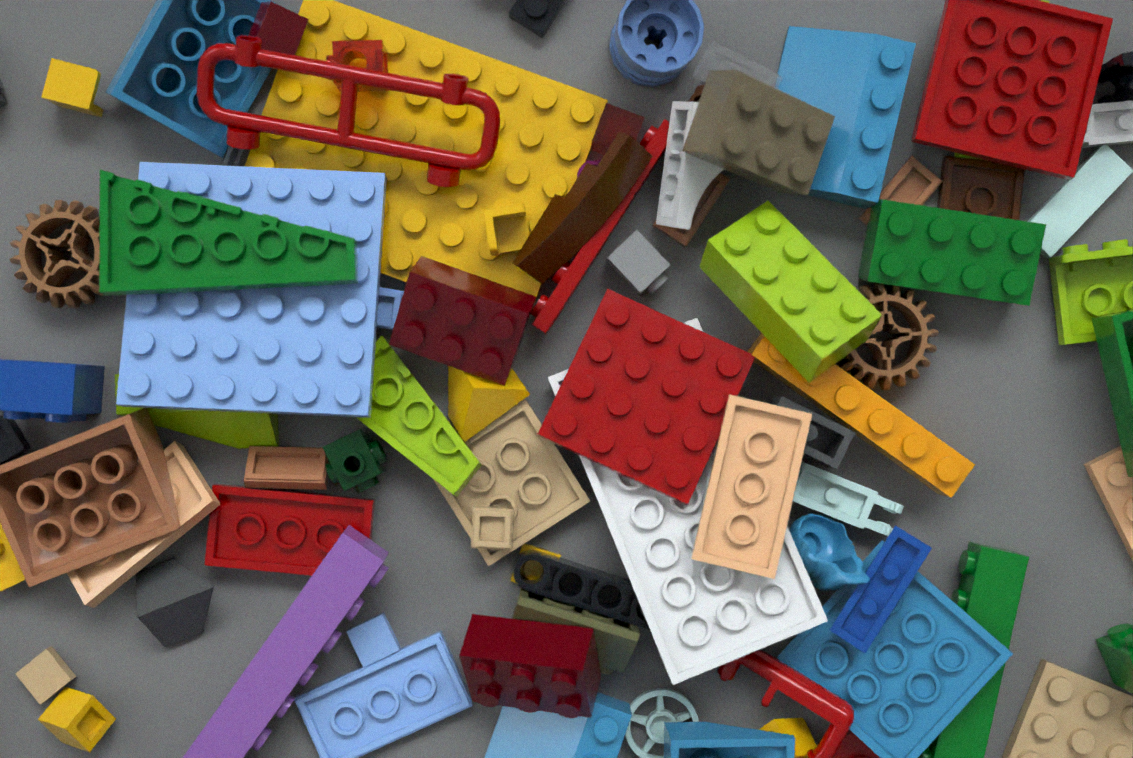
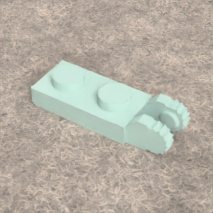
[793,461,904,536]

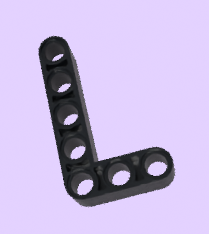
[513,549,650,630]

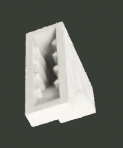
[656,101,724,229]

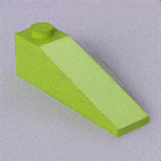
[115,374,279,449]

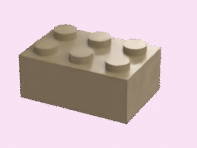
[682,70,835,196]

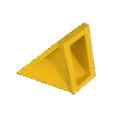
[448,366,530,442]

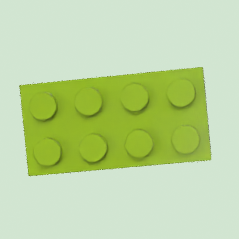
[699,200,882,383]

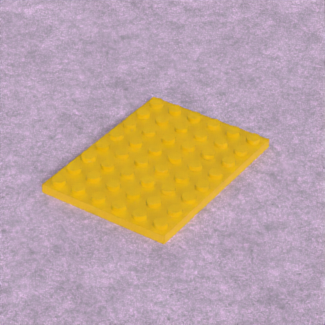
[245,0,608,310]

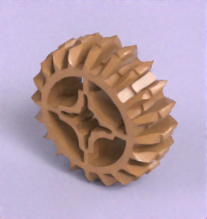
[9,200,104,309]
[839,283,939,390]

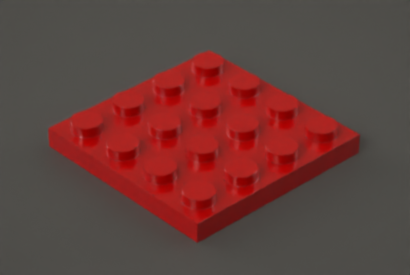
[911,0,1113,180]
[538,289,755,506]

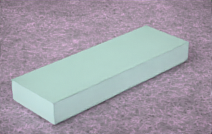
[1028,145,1133,258]

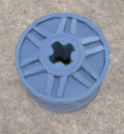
[609,0,704,87]

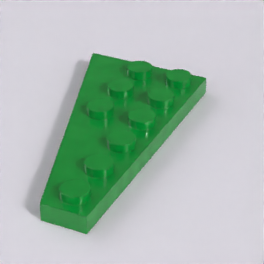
[99,169,358,296]

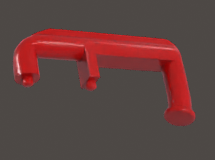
[717,650,855,758]

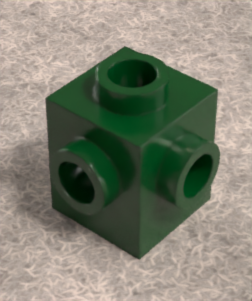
[323,428,388,493]

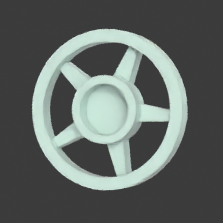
[625,688,699,758]

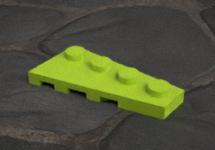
[356,335,482,497]

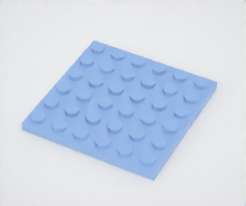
[116,162,387,418]

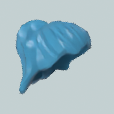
[789,513,870,591]

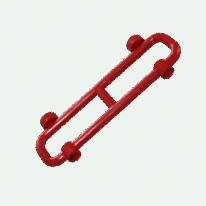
[197,35,501,187]

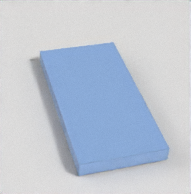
[294,630,474,758]

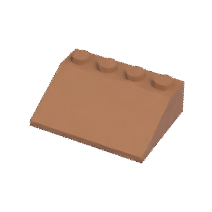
[0,408,181,587]

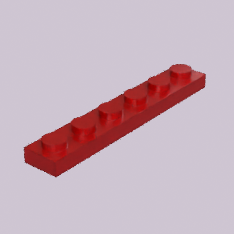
[531,119,670,335]

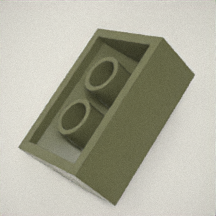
[511,588,640,675]

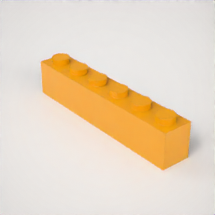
[747,333,975,498]

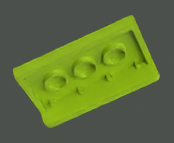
[1048,239,1133,345]

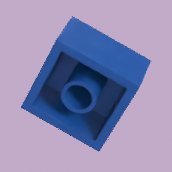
[0,359,105,423]

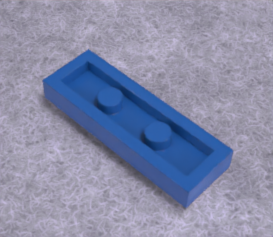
[830,525,932,653]

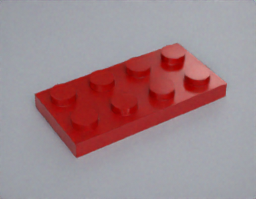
[204,484,375,576]

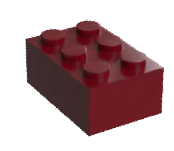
[389,256,536,386]
[459,614,601,718]

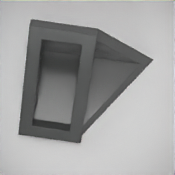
[136,558,214,647]

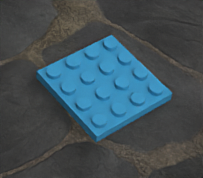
[777,540,1013,758]

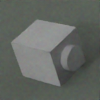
[606,230,670,296]

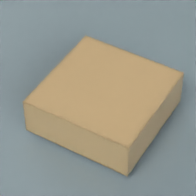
[471,506,514,550]
[15,646,77,705]

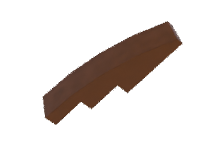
[512,131,653,284]

